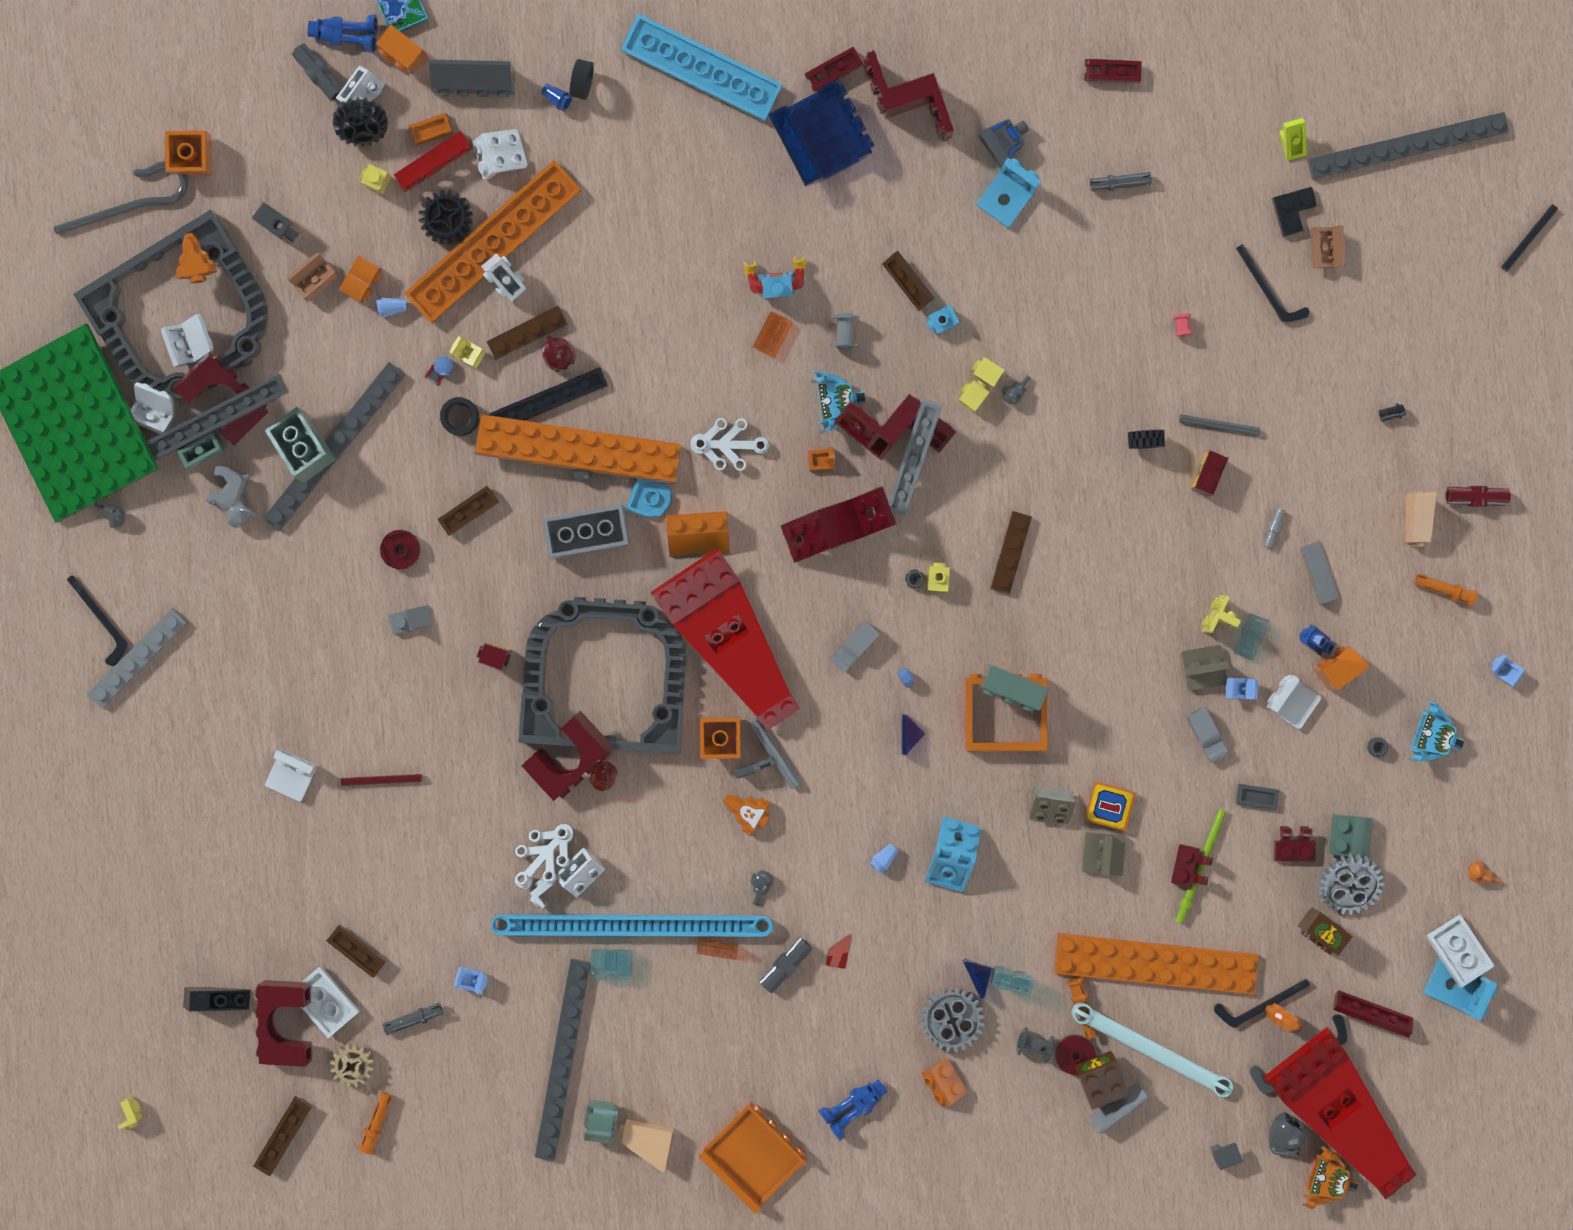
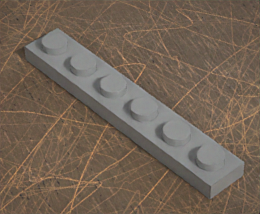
[889,399,943,516]
[87,609,188,708]

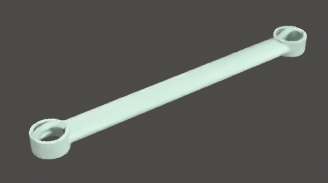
[1071,1003,1233,1097]

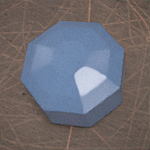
[434,356,454,376]
[897,668,915,688]

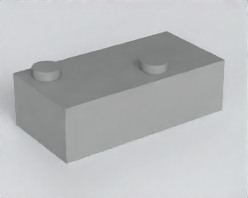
[542,504,631,560]

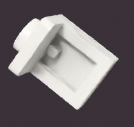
[530,876,555,909]

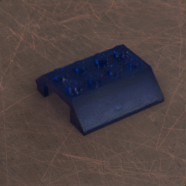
[768,81,875,187]

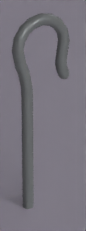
[53,161,188,234]

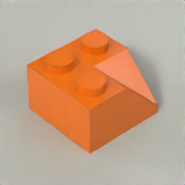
[376,25,429,73]
[165,130,212,176]
[1314,646,1370,691]
[700,717,741,759]

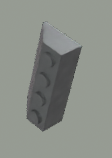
[429,60,515,97]

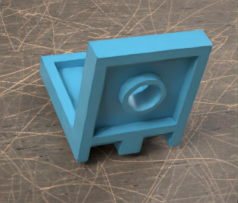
[975,158,1041,229]
[924,816,982,893]
[1423,957,1497,1021]

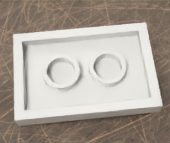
[1426,914,1494,988]
[302,966,360,1038]

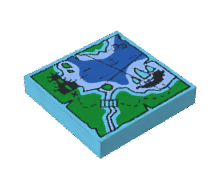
[376,0,429,32]

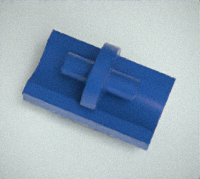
[1300,624,1335,656]

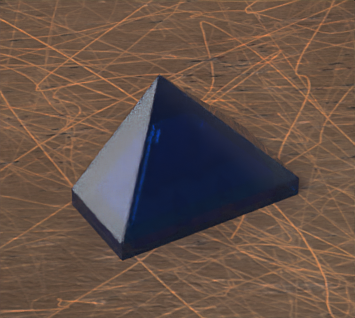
[901,714,925,755]
[962,958,992,999]

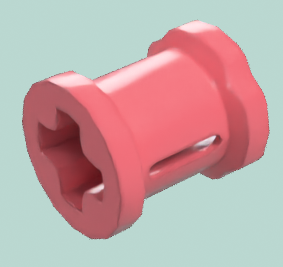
[1173,313,1193,336]

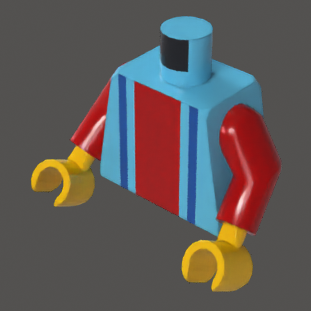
[744,256,806,298]

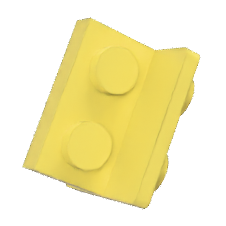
[1201,595,1241,633]

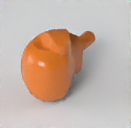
[1468,861,1501,884]

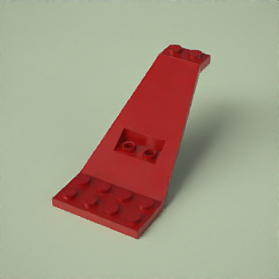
[650,547,800,731]
[1264,1027,1417,1200]

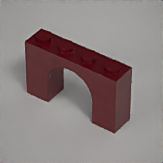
[173,352,268,446]
[521,711,613,801]
[255,980,312,1067]

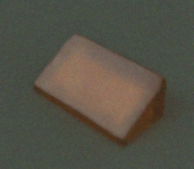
[753,311,792,358]
[697,939,738,960]

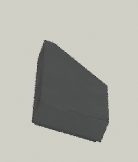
[734,757,775,778]

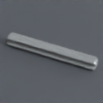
[749,718,801,789]

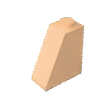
[1405,493,1436,547]
[619,1119,673,1172]

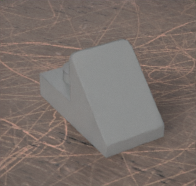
[388,605,433,634]

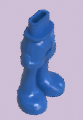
[307,14,378,52]
[818,1079,888,1141]

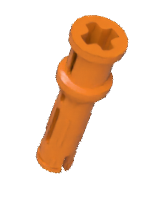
[1414,573,1478,608]
[1066,976,1098,1039]
[357,1092,393,1155]

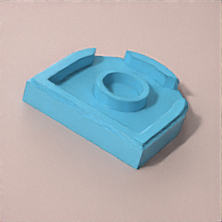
[626,479,672,518]

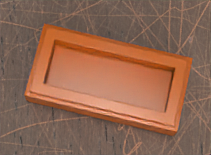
[409,113,454,146]

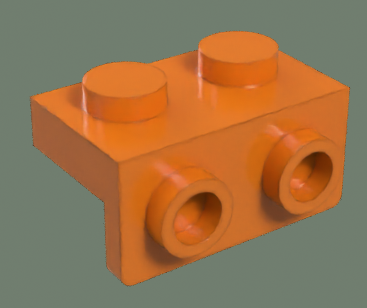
[921,1058,968,1107]

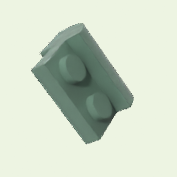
[177,431,225,470]
[1329,814,1373,858]

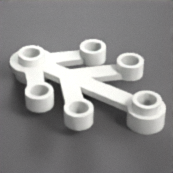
[690,418,769,471]
[515,824,573,889]

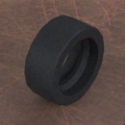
[569,59,594,100]
[440,397,479,436]

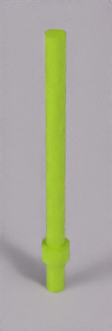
[1175,809,1226,924]

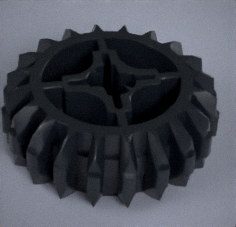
[333,96,388,147]
[418,190,473,245]

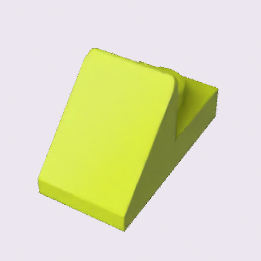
[1279,118,1307,161]

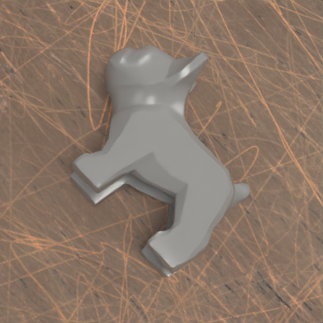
[205,466,257,528]

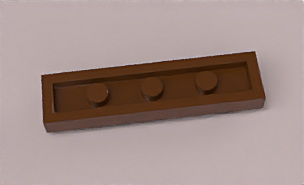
[486,306,568,360]
[990,511,1032,594]
[253,1096,313,1176]

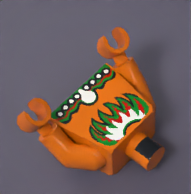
[1303,1146,1358,1209]

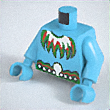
[811,370,865,434]
[1409,700,1464,762]

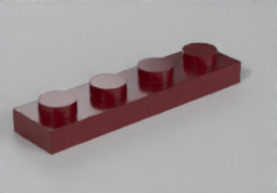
[1333,990,1413,1038]

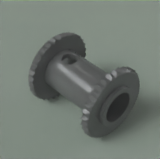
[1017,1027,1055,1063]

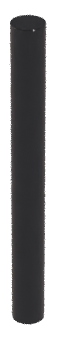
[1501,204,1558,272]

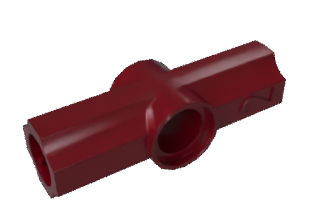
[1445,486,1511,507]

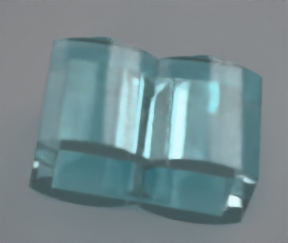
[590,948,633,980]
[990,966,1034,995]

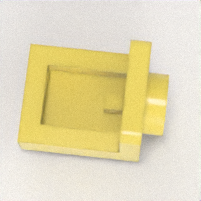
[449,336,486,369]
[118,1096,142,1130]

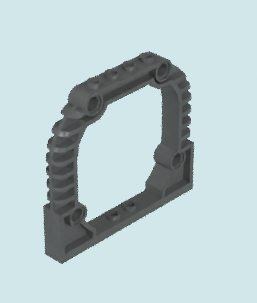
[73,210,269,400]
[518,597,686,754]

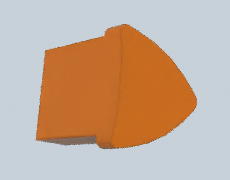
[808,447,835,471]

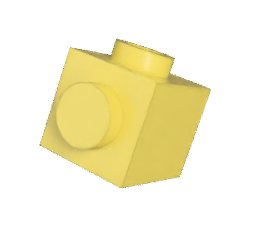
[360,164,391,194]
[972,357,1004,389]
[958,380,989,413]
[927,563,950,592]

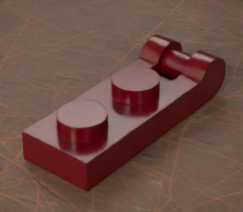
[804,46,863,93]
[1084,59,1142,83]

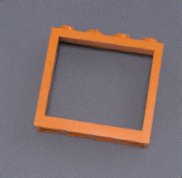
[965,674,1047,751]

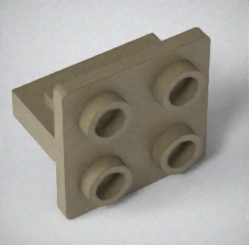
[1182,645,1229,691]
[1029,786,1076,825]
[1082,832,1126,877]

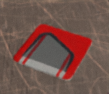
[425,365,444,385]

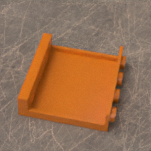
[698,1102,807,1214]

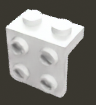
[472,129,527,180]
[160,314,213,367]
[131,383,175,434]
[1266,674,1321,729]

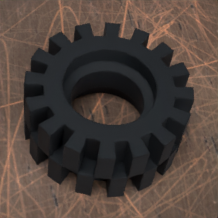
[1128,429,1165,449]

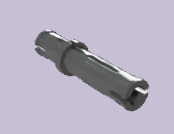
[1090,172,1152,192]
[383,1003,444,1035]

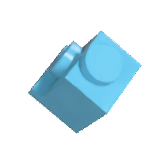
[927,304,959,335]

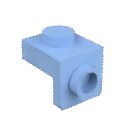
[1491,654,1525,688]
[1226,678,1258,700]
[453,966,488,995]

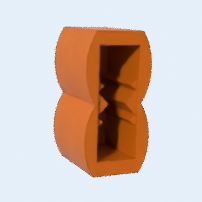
[339,255,383,303]

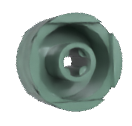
[584,1100,618,1143]

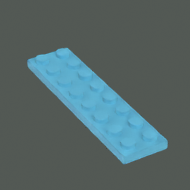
[620,14,783,122]

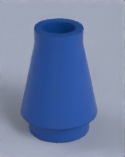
[541,83,572,111]

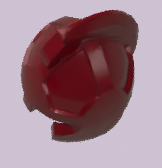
[542,336,576,372]

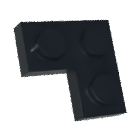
[1272,187,1317,237]

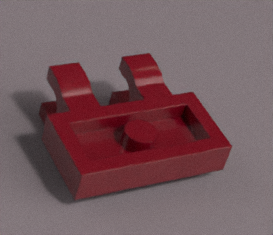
[1274,826,1316,862]
[1171,844,1213,888]

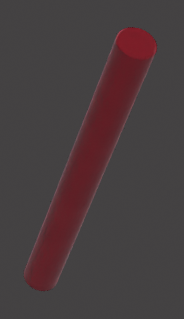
[341,774,422,786]

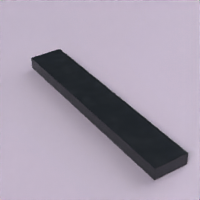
[489,367,608,421]

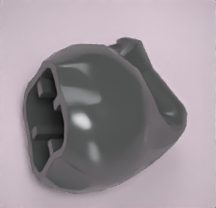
[1269,1112,1307,1159]

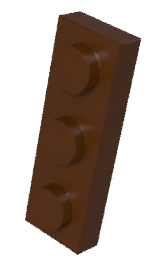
[882,251,935,311]
[437,486,499,536]
[326,924,387,978]

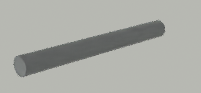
[1179,414,1260,436]

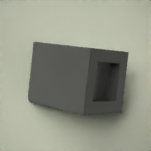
[1210,1143,1243,1170]

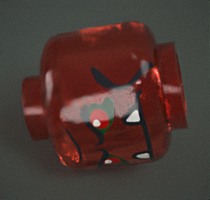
[589,761,618,791]

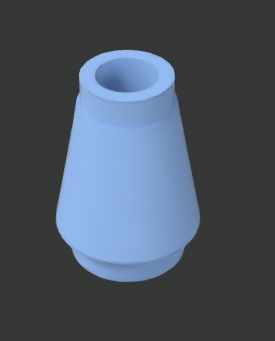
[376,297,406,317]
[870,844,899,874]

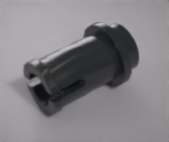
[1378,403,1406,422]

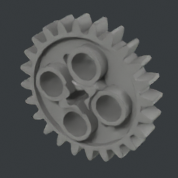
[1317,853,1384,915]
[920,986,985,1053]

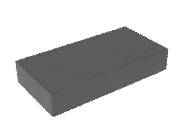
[1235,783,1279,810]

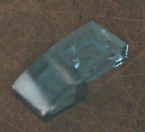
[1234,613,1269,660]

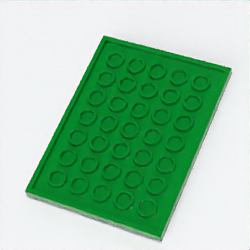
[0,324,159,523]

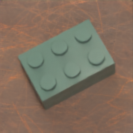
[265,407,336,483]
[979,664,1049,713]

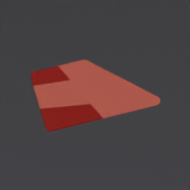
[826,934,852,969]

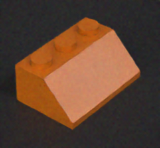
[666,511,730,556]

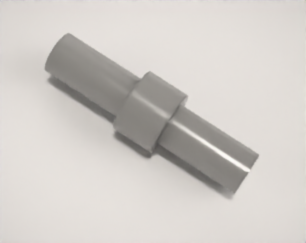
[1264,508,1285,548]

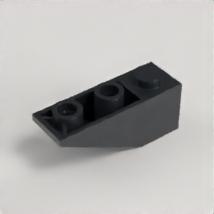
[183,987,250,1011]

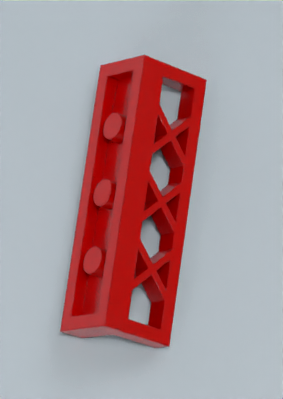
[393,131,472,193]

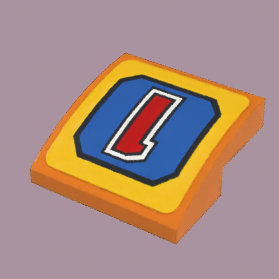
[1085,781,1137,831]

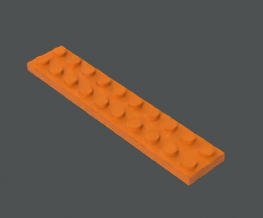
[404,160,581,324]
[475,414,681,484]
[1054,933,1259,995]

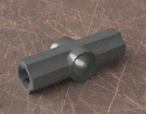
[292,43,342,102]
[759,937,813,994]

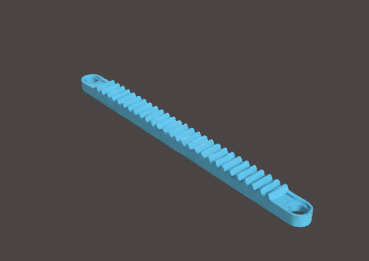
[491,914,773,937]

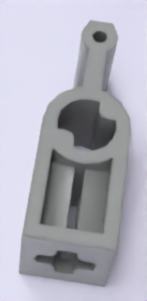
[829,621,880,672]
[1185,707,1229,763]

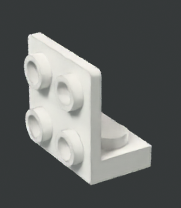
[265,749,318,802]

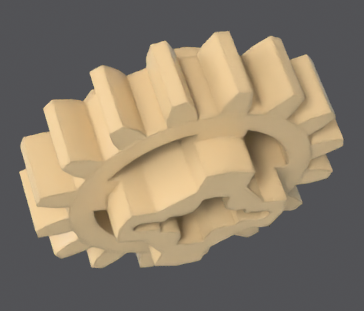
[330,1043,375,1088]

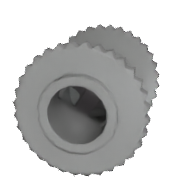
[831,313,859,349]

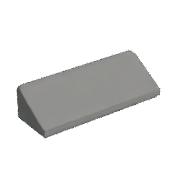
[1300,541,1339,605]
[1090,1083,1148,1134]

